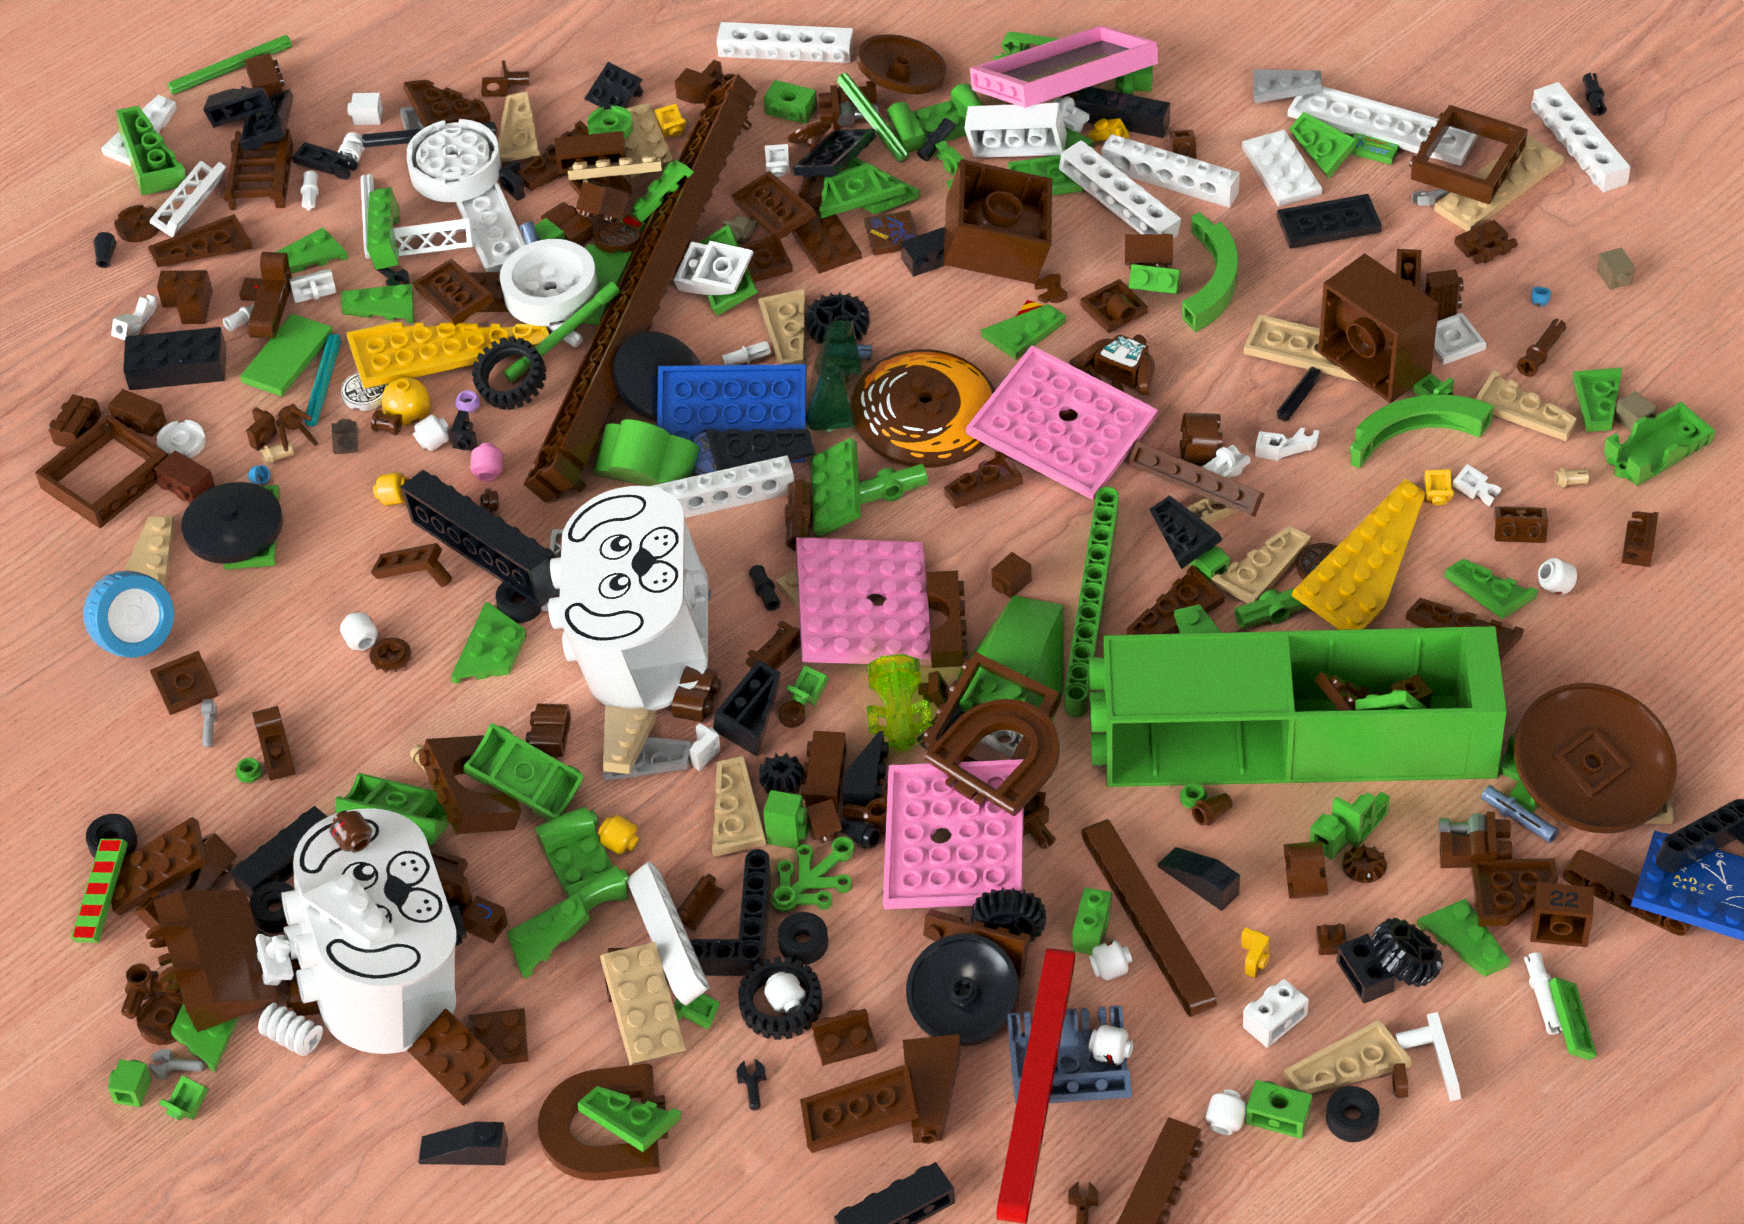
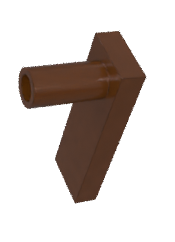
[371,543,452,587]

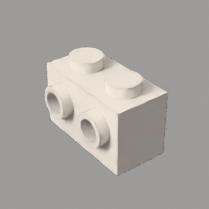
[1243,979,1309,1048]

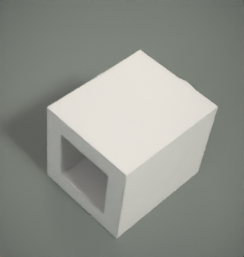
[348,93,383,125]

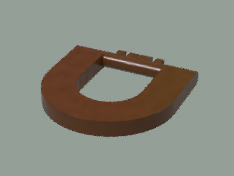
[924,699,1060,816]
[538,1064,668,1181]

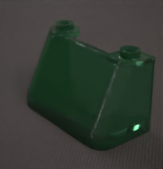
[806,320,862,430]

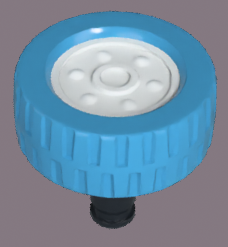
[83,570,174,658]

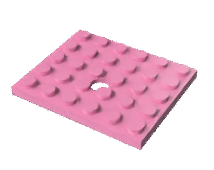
[966,345,1158,500]
[795,537,932,666]
[883,759,1024,909]

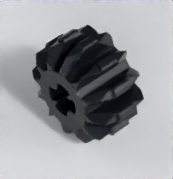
[759,752,804,794]

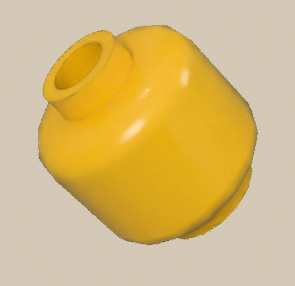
[373,472,410,506]
[598,815,640,855]

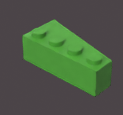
[116,106,186,196]

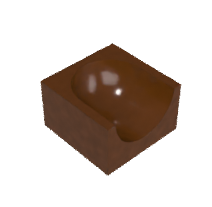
[944,159,1052,284]
[1318,253,1439,403]

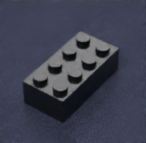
[123,327,227,391]

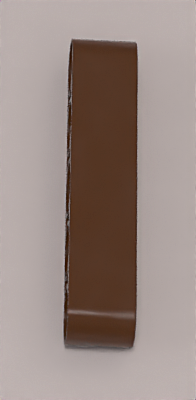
[1562,850,1692,936]

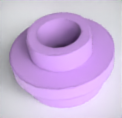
[455,390,480,413]

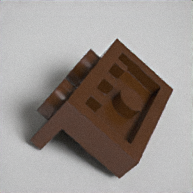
[1494,506,1548,543]
[812,1009,877,1066]

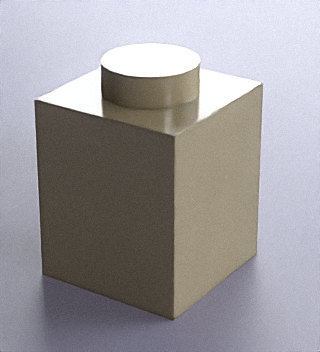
[1597,247,1635,290]
[1615,391,1657,432]

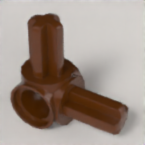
[843,784,888,834]
[121,963,180,1019]

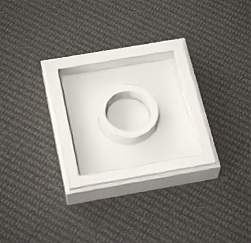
[1434,313,1486,365]

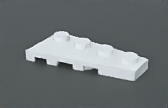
[101,95,177,166]

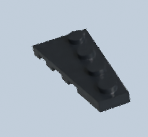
[706,429,815,471]
[1149,495,1222,569]

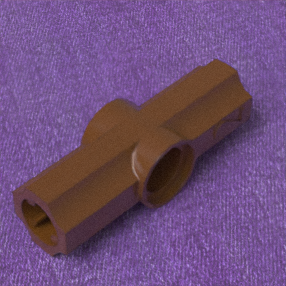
[785,479,812,551]

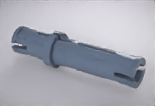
[1481,785,1559,843]

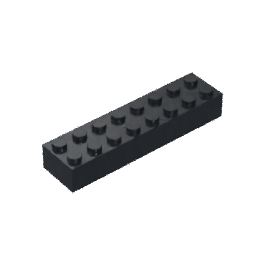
[400,470,560,607]

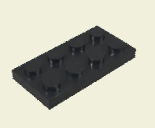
[240,89,294,151]
[793,129,876,178]
[1277,194,1382,249]

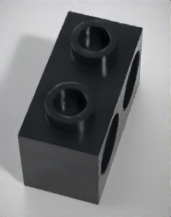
[1336,933,1397,1004]

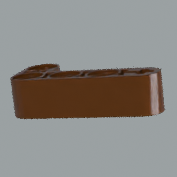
[248,252,292,339]

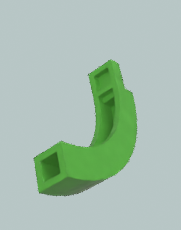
[1182,212,1238,332]
[1350,395,1494,469]

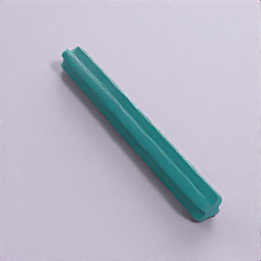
[304,333,341,426]

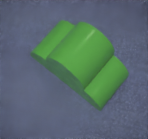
[592,419,700,487]

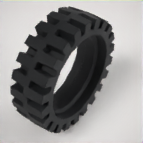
[472,337,547,410]
[738,957,822,1040]

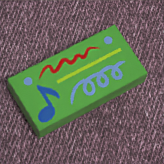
[1350,133,1399,165]

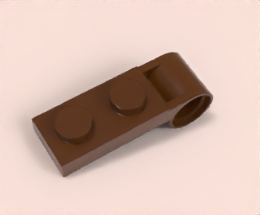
[252,705,296,781]

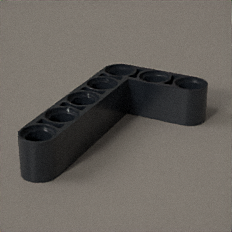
[1655,799,1744,873]
[690,849,772,976]

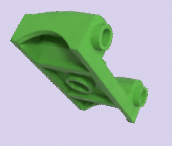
[887,83,983,152]
[464,723,584,821]
[336,773,450,846]
[535,807,629,911]

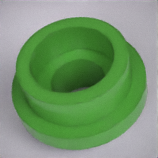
[236,758,263,783]
[1180,783,1207,809]

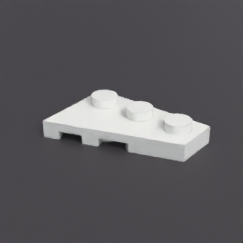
[300,871,394,948]

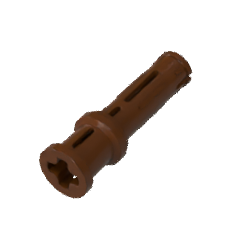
[1517,319,1566,377]

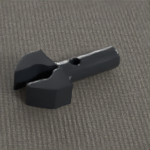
[374,267,410,286]
[736,1059,766,1111]

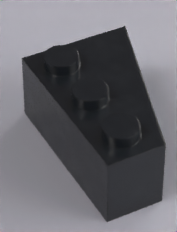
[713,660,781,756]

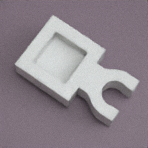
[1452,464,1502,507]

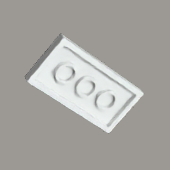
[1242,129,1322,207]

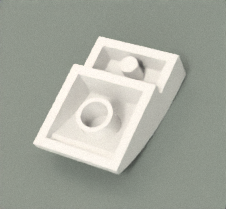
[673,241,753,295]

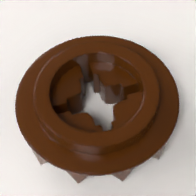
[370,638,411,673]
[1342,844,1387,883]

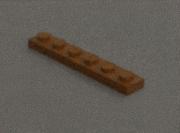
[1127,441,1265,517]

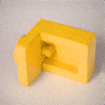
[654,104,686,137]
[1088,118,1130,142]
[1424,470,1454,505]
[1241,928,1270,978]

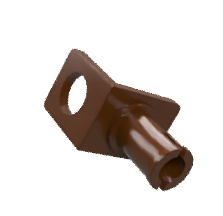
[481,60,529,97]
[1023,806,1056,849]

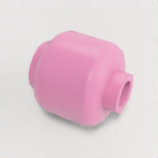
[470,443,503,482]

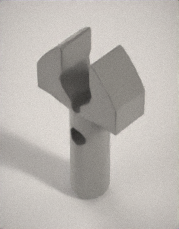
[1412,189,1450,206]
[201,699,217,748]
[149,1049,204,1079]

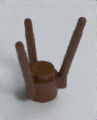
[276,404,318,452]

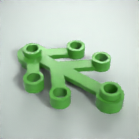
[771,837,854,912]

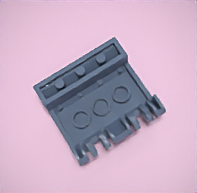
[1007,1005,1132,1104]

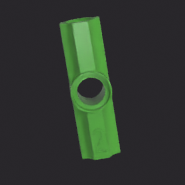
[859,464,928,505]
[1234,587,1308,629]

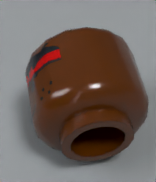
[330,811,372,853]

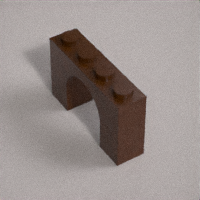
[419,735,522,834]

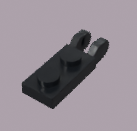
[292,142,358,180]

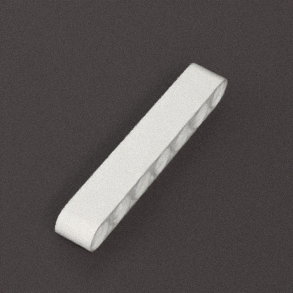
[627,861,709,1006]

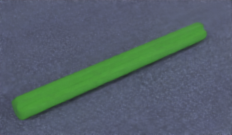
[168,35,292,95]

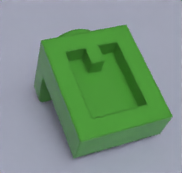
[673,994,720,1029]

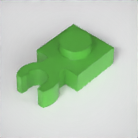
[935,141,965,176]

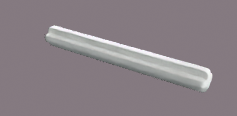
[361,174,374,259]

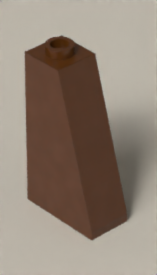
[903,1034,961,1144]

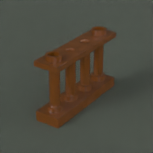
[223,129,294,210]

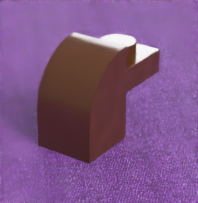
[675,60,724,104]

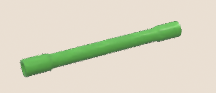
[503,281,620,383]

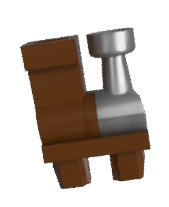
[818,81,879,130]
[1439,812,1512,868]

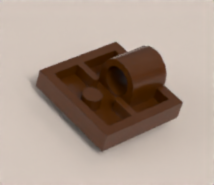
[1080,279,1148,333]

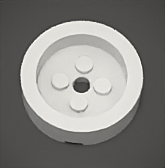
[407,119,502,202]
[500,239,599,326]

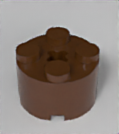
[1180,413,1223,463]
[1283,841,1328,899]

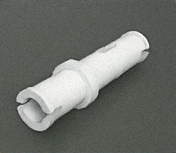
[1524,952,1562,1035]

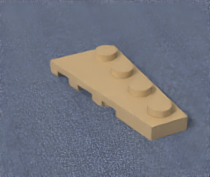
[758,289,805,365]
[1475,370,1577,441]
[1211,526,1311,604]
[603,705,656,774]
[712,756,766,857]
[1283,1020,1412,1094]

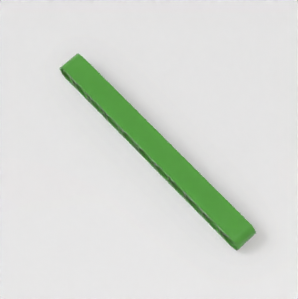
[1064,487,1119,717]

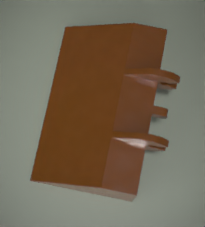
[145,890,280,1032]

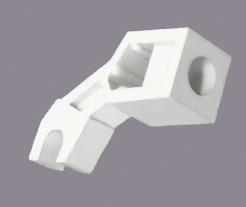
[111,294,158,340]
[1255,428,1319,461]

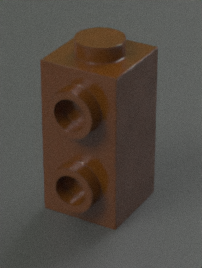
[108,389,166,437]

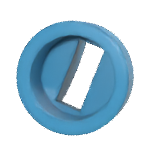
[1531,287,1551,307]
[248,465,270,485]

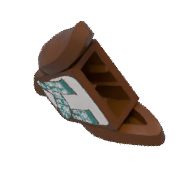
[1069,334,1155,396]

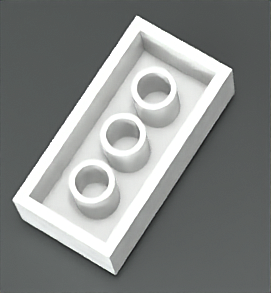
[965,103,1067,158]

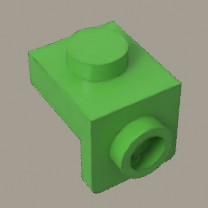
[1412,373,1454,396]
[786,665,829,706]
[159,1075,209,1121]

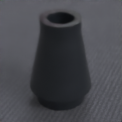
[93,232,117,268]
[840,818,881,849]

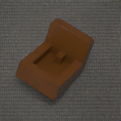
[246,407,277,451]

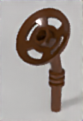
[788,121,831,199]

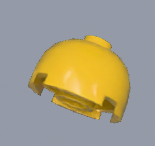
[381,377,431,425]

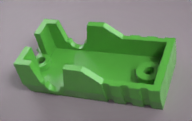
[1604,402,1715,486]

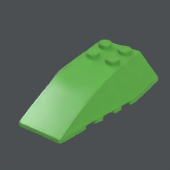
[957,595,1063,722]

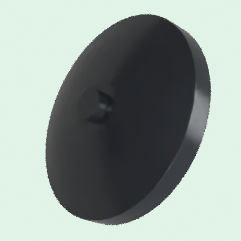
[612,332,702,422]
[181,482,283,564]
[906,934,1020,1046]

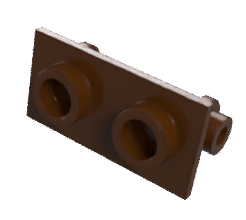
[677,874,724,931]

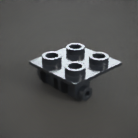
[584,62,643,110]

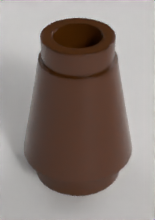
[1192,793,1233,826]

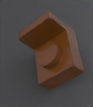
[1169,129,1197,159]

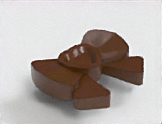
[1034,274,1068,303]

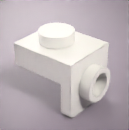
[765,144,790,177]

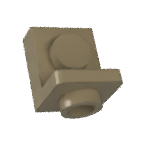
[722,215,758,244]

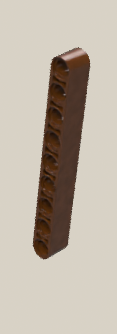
[1081,819,1217,1017]

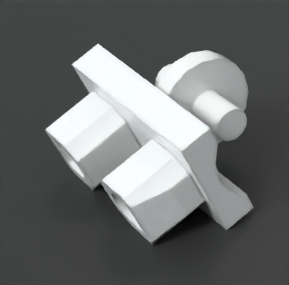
[1053,96,1089,133]
[289,269,337,303]
[1202,445,1251,478]
[255,934,294,985]

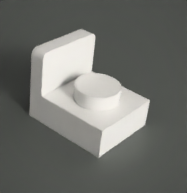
[689,723,721,771]

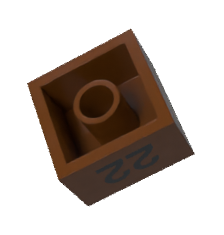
[1530,882,1594,947]

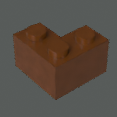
[576,179,629,222]
[157,270,213,324]

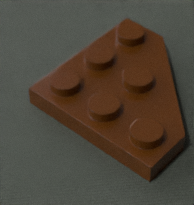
[404,79,491,128]
[1470,858,1558,927]

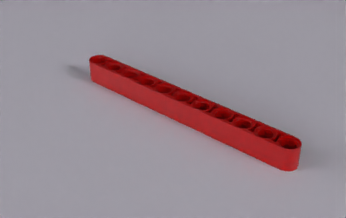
[996,948,1075,1224]

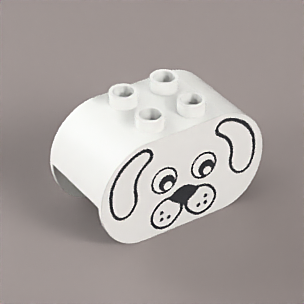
[548,486,708,711]
[282,809,456,1054]

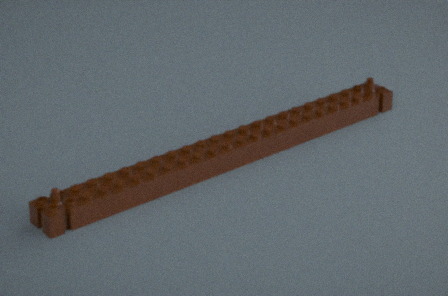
[523,74,757,502]

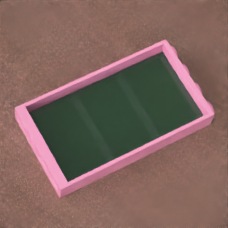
[970,25,1158,108]

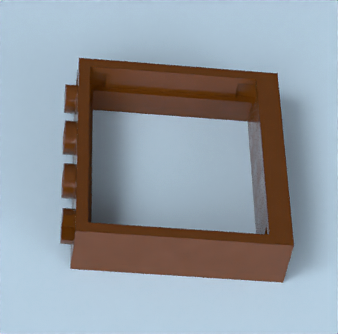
[1409,105,1528,205]
[35,415,168,528]
[923,652,1062,762]

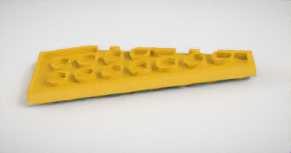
[347,322,549,389]
[1291,478,1426,630]

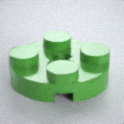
[587,106,634,139]

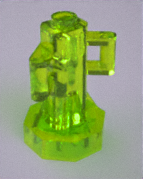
[866,654,933,751]

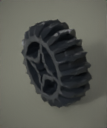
[805,292,870,344]
[971,887,1046,942]
[1369,917,1444,987]

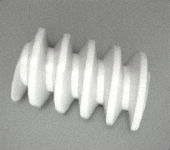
[259,1002,323,1056]

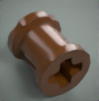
[371,410,402,436]

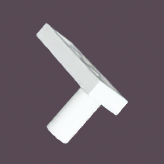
[1395,1012,1461,1102]

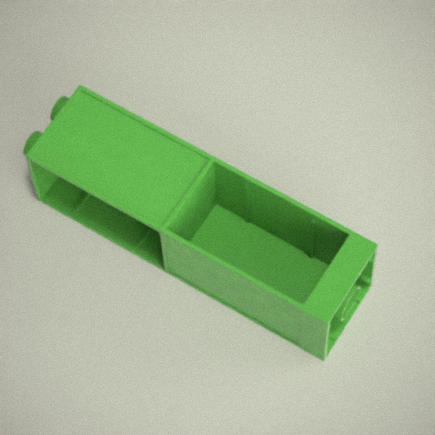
[1089,626,1507,787]

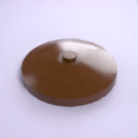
[857,34,946,94]

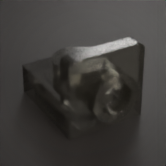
[331,419,359,454]

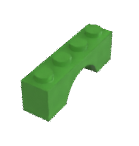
[367,187,400,270]

